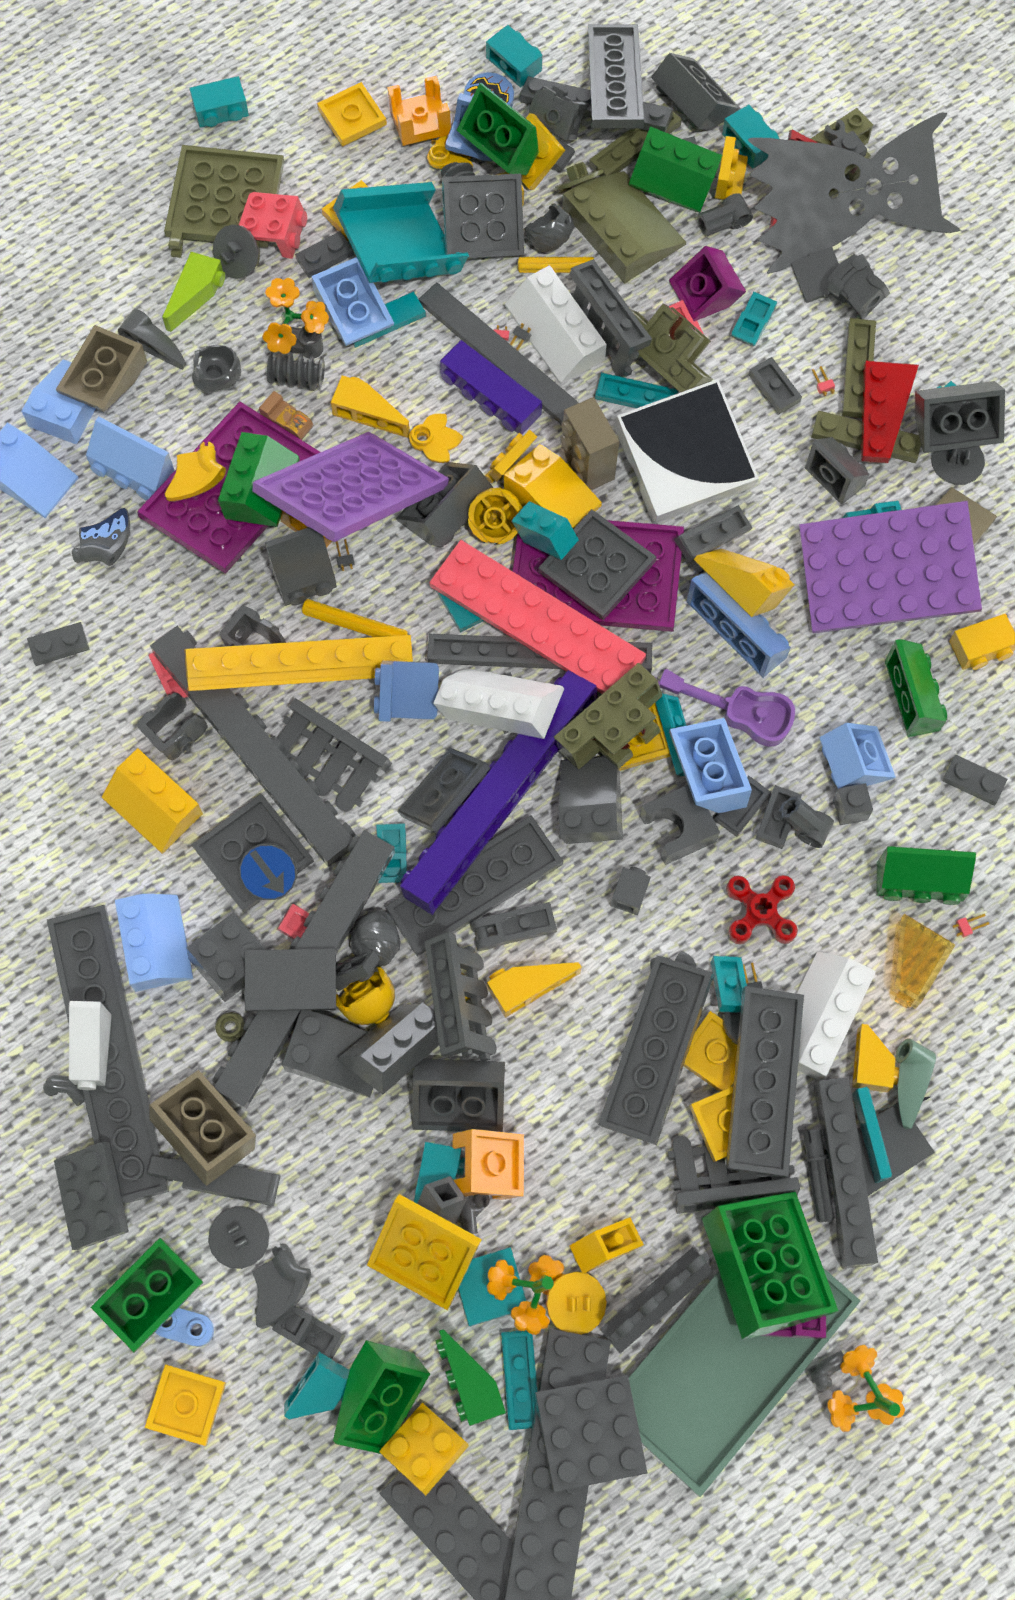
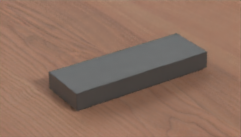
[674,505,752,563]

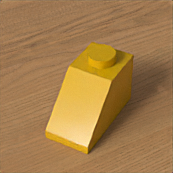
[852,1024,899,1093]
[569,1217,644,1274]

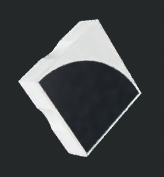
[614,379,759,524]

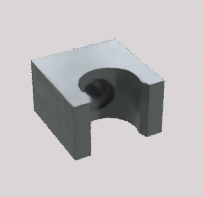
[640,785,720,865]

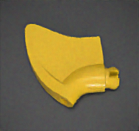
[165,442,226,501]

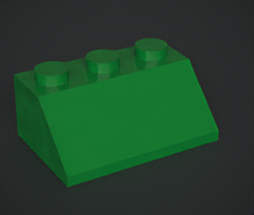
[457,83,539,175]
[628,126,723,213]
[218,432,300,527]
[885,639,947,738]
[876,846,976,905]
[90,1238,204,1353]

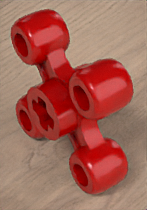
[726,875,798,945]

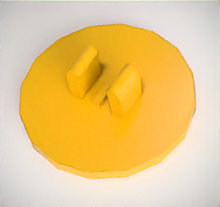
[546,1271,607,1335]

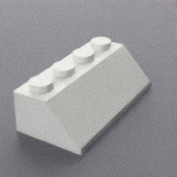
[505,265,607,385]
[433,668,564,739]
[797,951,876,1081]

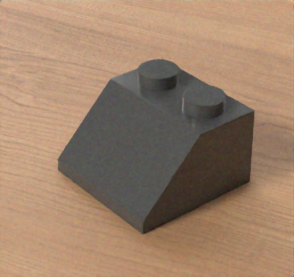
[805,437,870,505]

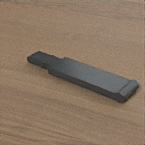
[147,1156,281,1206]

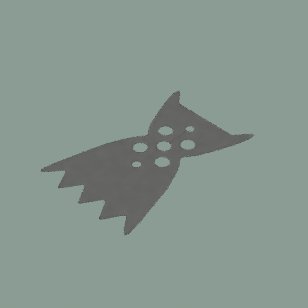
[748,113,961,274]

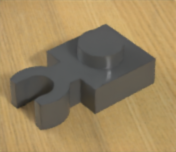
[824,119,867,157]

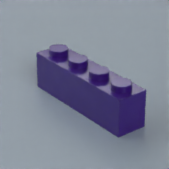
[440,340,542,434]

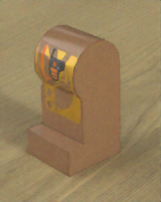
[259,391,314,440]

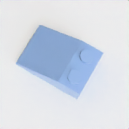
[312,257,394,346]
[21,359,96,445]
[0,422,78,518]

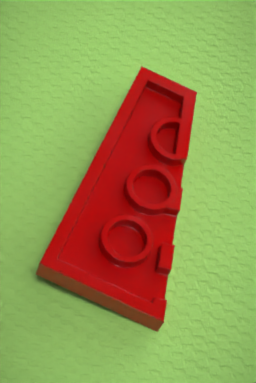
[861,361,919,463]

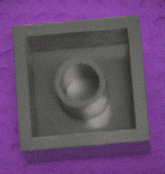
[186,912,266,1002]

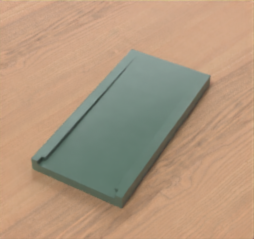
[629,1268,861,1497]

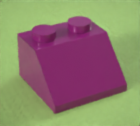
[669,246,746,321]

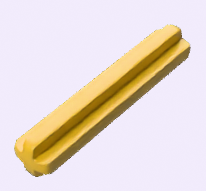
[518,257,595,273]

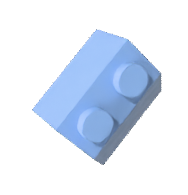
[819,723,896,789]

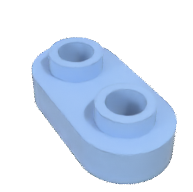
[155,1308,214,1347]

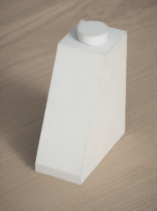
[69,1001,112,1090]

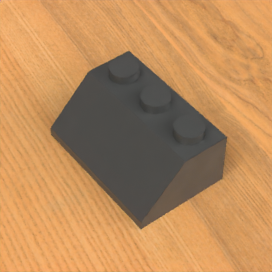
[651,52,741,131]
[915,381,1005,453]
[396,462,493,547]
[339,1002,439,1095]
[413,1059,505,1132]

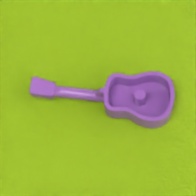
[659,669,795,747]

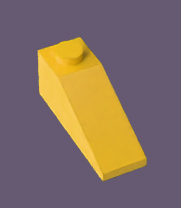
[331,375,410,438]
[487,962,582,1018]

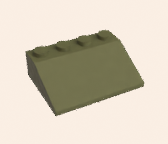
[563,171,687,284]

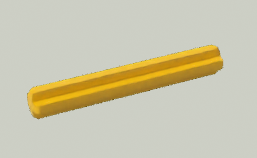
[302,599,408,637]

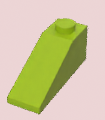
[162,252,225,332]

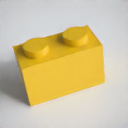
[949,613,1015,670]

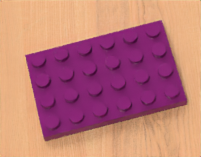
[137,401,320,574]
[513,520,684,632]

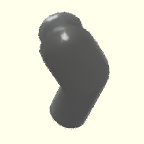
[43,1075,85,1106]
[460,1194,490,1234]
[811,1351,844,1391]

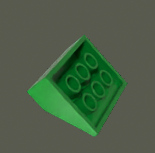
[702,1192,838,1340]

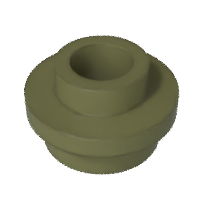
[215,1012,245,1042]

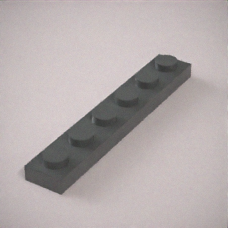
[520,76,673,132]

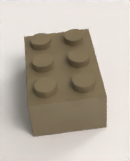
[559,397,619,490]
[149,1070,256,1186]

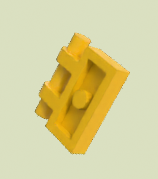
[485,429,537,483]

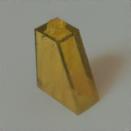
[890,914,955,1009]

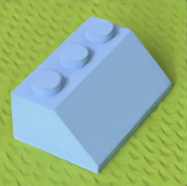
[86,416,175,500]
[669,718,752,813]
[115,894,194,992]

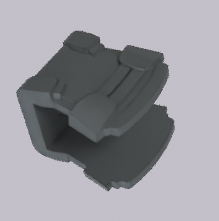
[528,85,588,140]
[827,254,890,319]
[219,606,286,646]
[137,693,208,761]

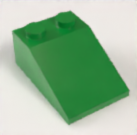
[333,1340,430,1454]

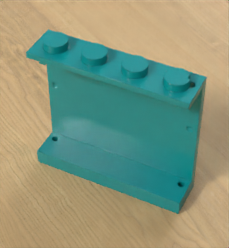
[333,182,469,283]

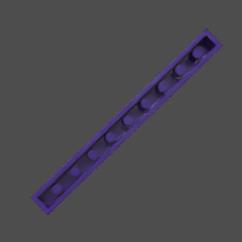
[400,670,598,915]

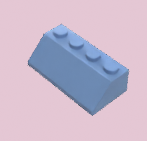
[686,573,791,678]

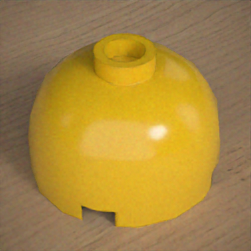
[468,487,522,544]
[336,967,395,1025]

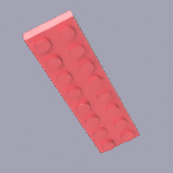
[429,540,646,694]

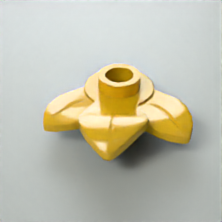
[427,135,473,169]
[409,414,463,463]

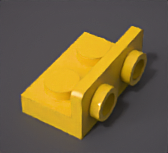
[715,136,748,200]

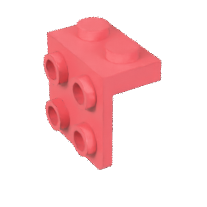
[239,192,307,259]

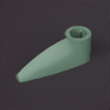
[895,1038,936,1129]

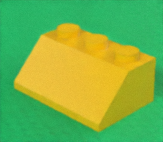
[102,748,203,854]

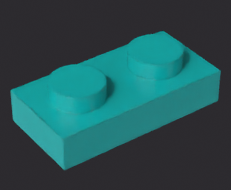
[710,956,747,1012]

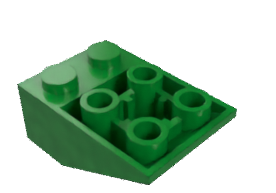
[435,1329,506,1426]

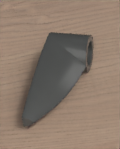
[118,309,186,370]

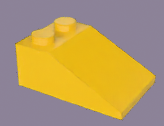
[504,444,602,529]
[694,548,795,617]

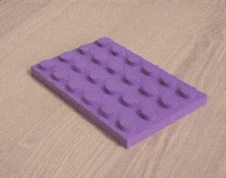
[252,432,449,542]
[799,501,982,633]

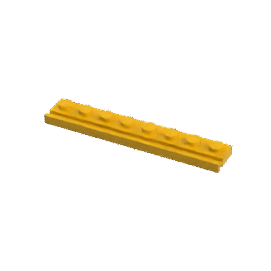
[184,635,413,691]

